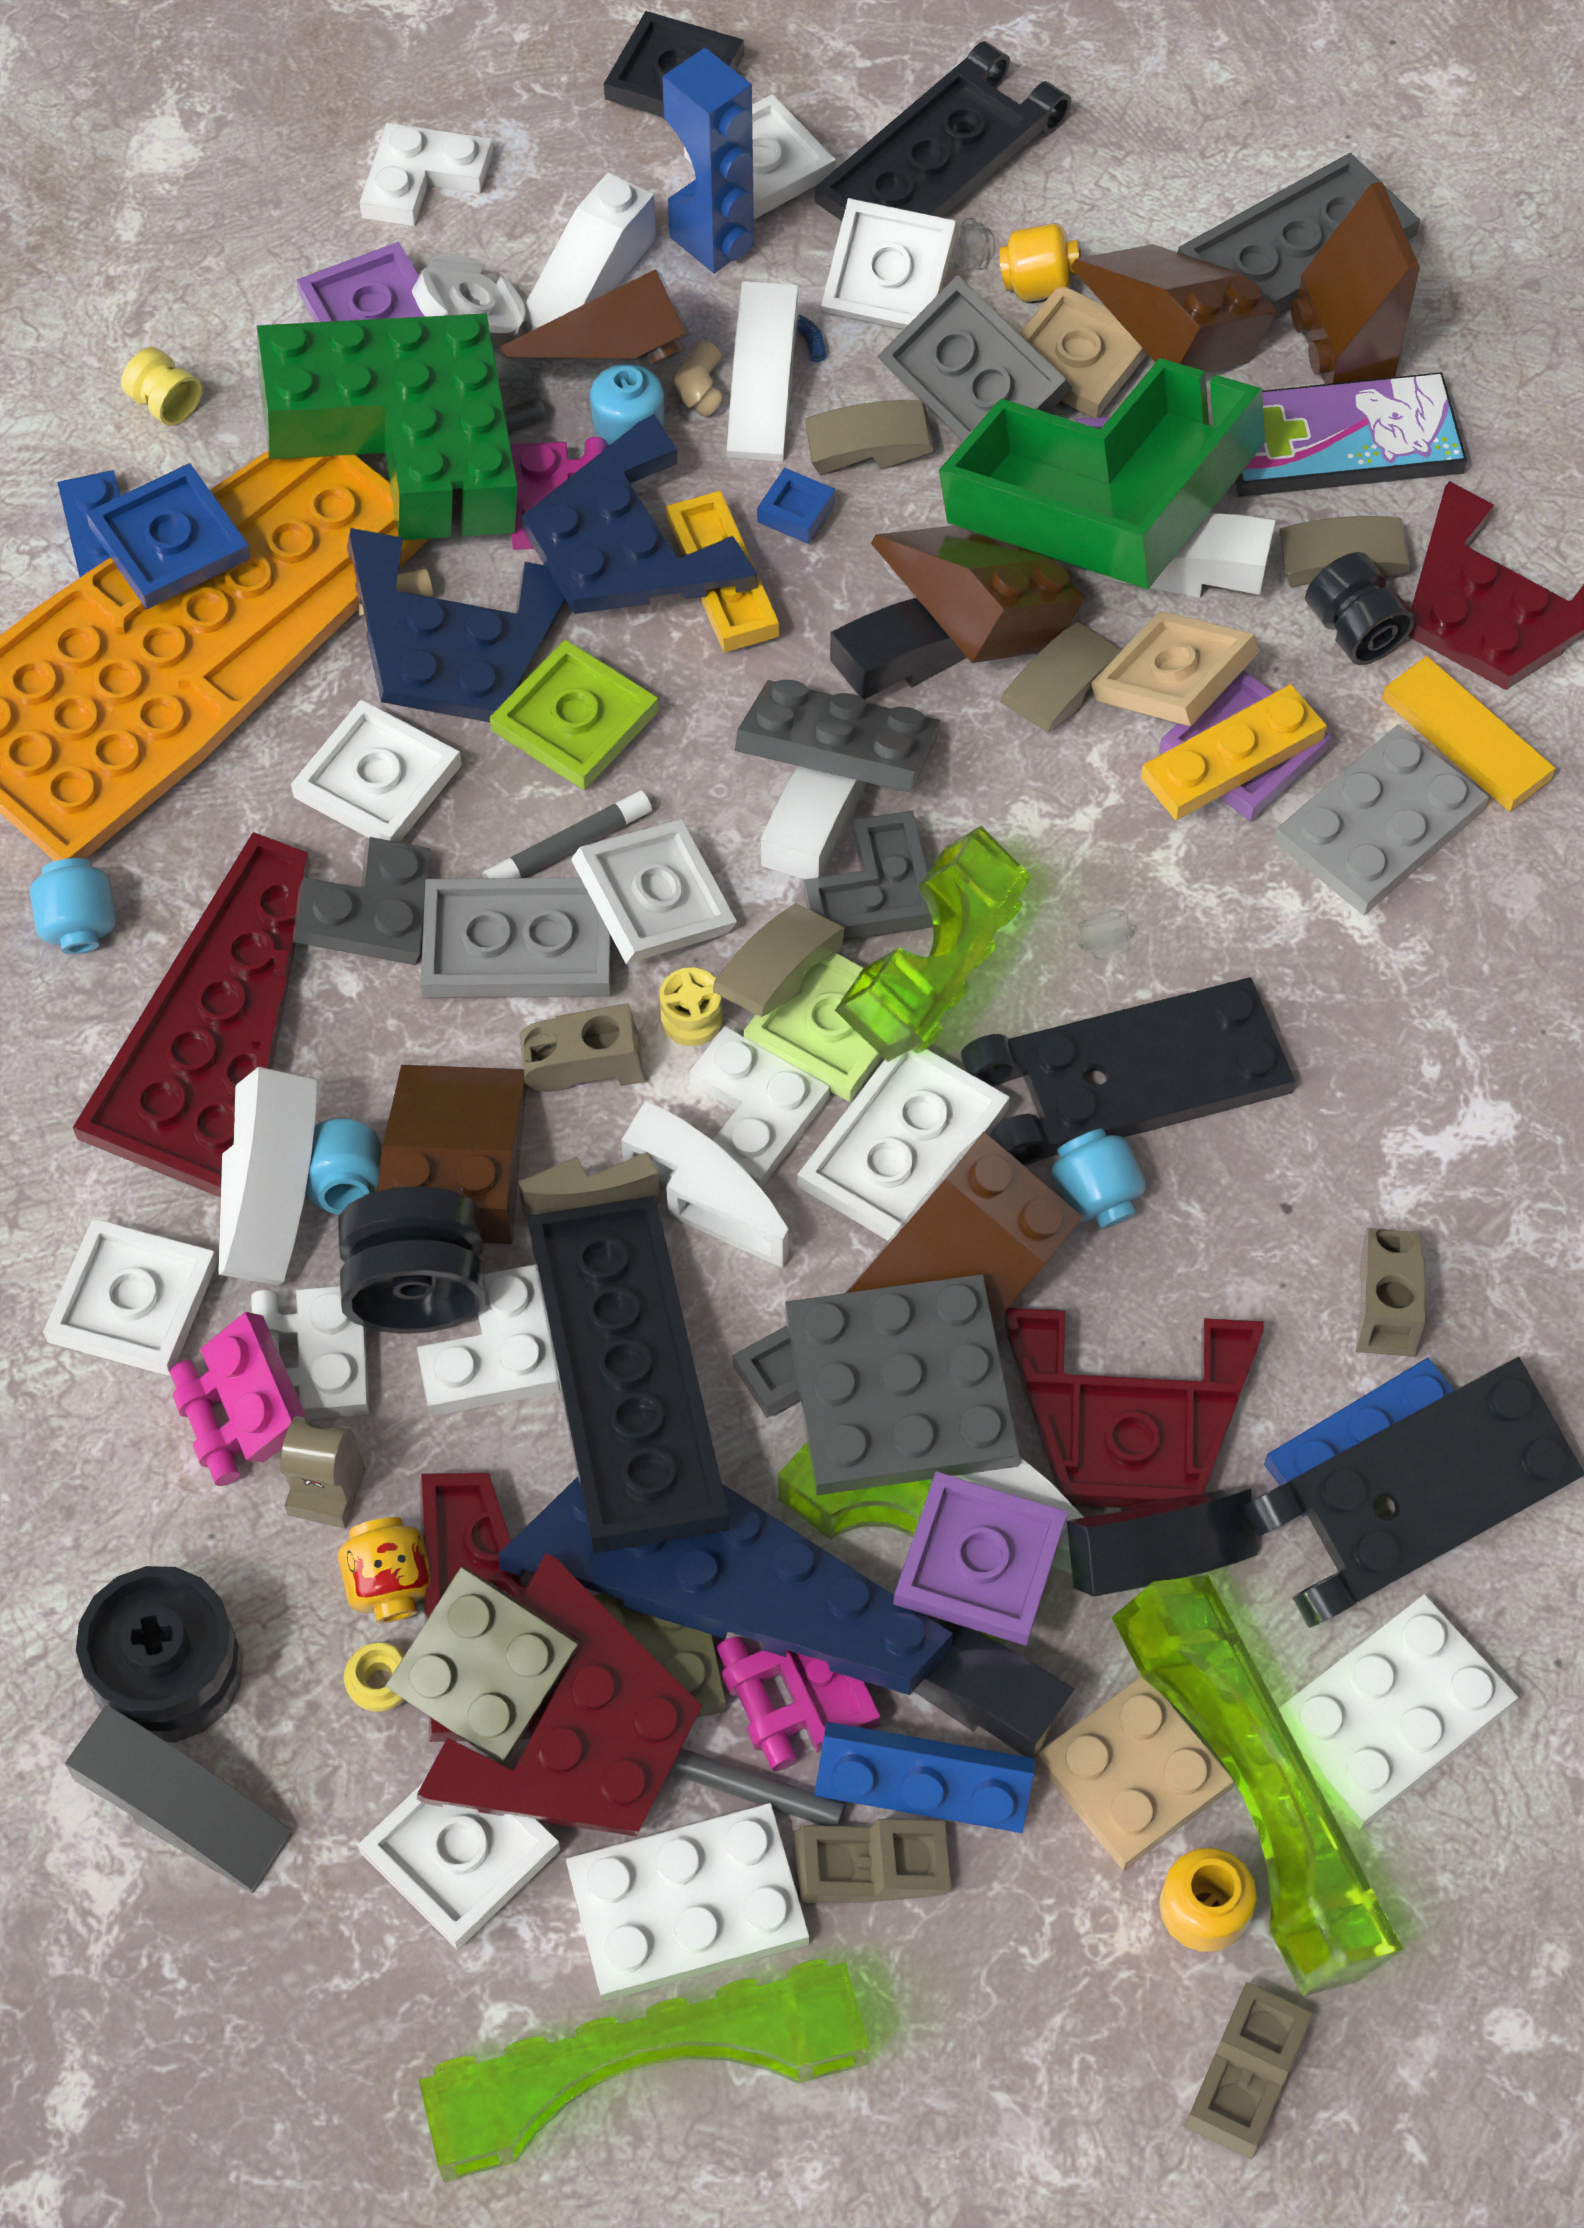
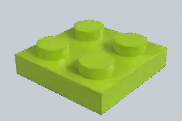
[490,639,659,791]

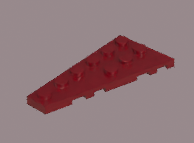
[72,832,310,1198]

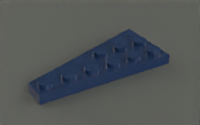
[498,1476,953,1695]

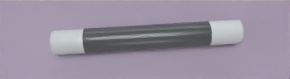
[482,790,652,878]

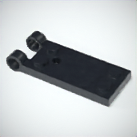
[814,41,1071,221]
[961,977,1295,1166]
[1242,1356,1584,1628]

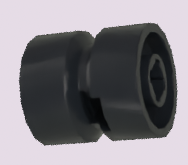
[1305,552,1416,666]

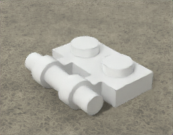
[251,1286,369,1420]

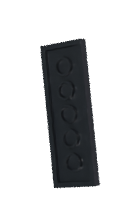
[527,1196,729,1554]

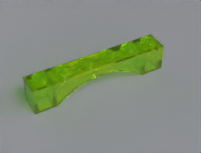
[1111,1575,1404,1996]
[418,1959,870,2183]

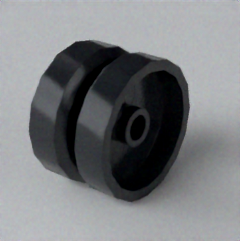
[338,1186,486,1334]
[75,1566,243,1743]

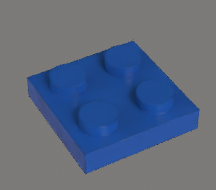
[86,463,251,610]

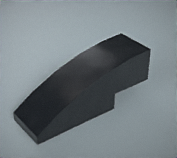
[830,597,967,700]
[1066,1487,1258,1597]
[913,1613,1075,1758]

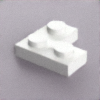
[359,123,493,226]
[689,1026,830,1189]
[417,1265,560,1417]

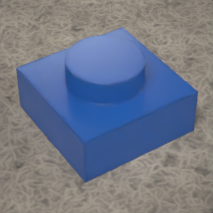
[757,467,835,544]

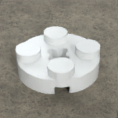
[412,254,526,352]

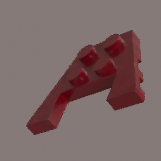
[1408,481,1584,690]
[1005,1308,1264,1508]
[417,1553,702,1837]

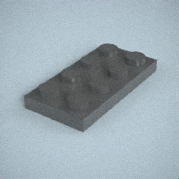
[1178,152,1420,314]

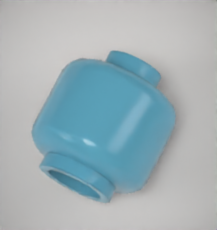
[590,364,665,445]
[29,858,116,954]
[305,1118,382,1214]
[1051,1129,1146,1229]

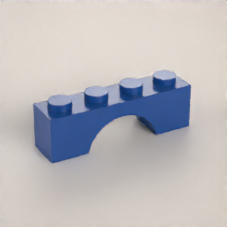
[662,48,754,273]

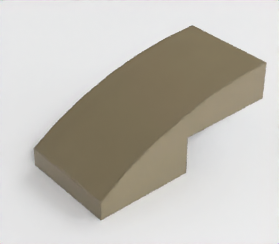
[805,400,934,475]
[1279,516,1411,588]
[1000,621,1122,733]
[713,903,845,1017]
[518,1152,660,1222]
[794,1819,951,1903]
[1184,1982,1313,2160]

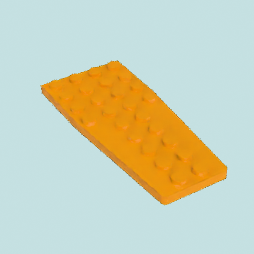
[0,451,429,861]

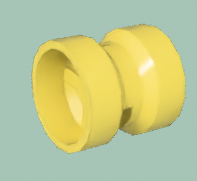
[122,347,202,426]

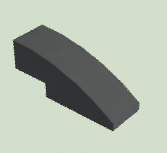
[65,1705,292,1893]

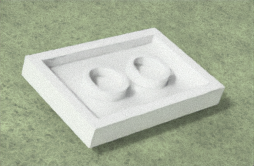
[797,1036,1010,1241]
[1267,1594,1519,1830]
[566,1803,809,2002]

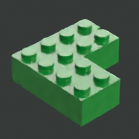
[257,313,517,540]
[939,358,1265,590]

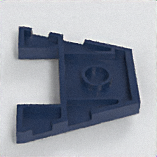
[522,414,758,614]
[347,528,566,722]

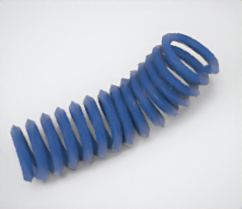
[797,315,827,362]

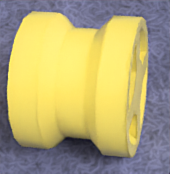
[659,967,722,1046]

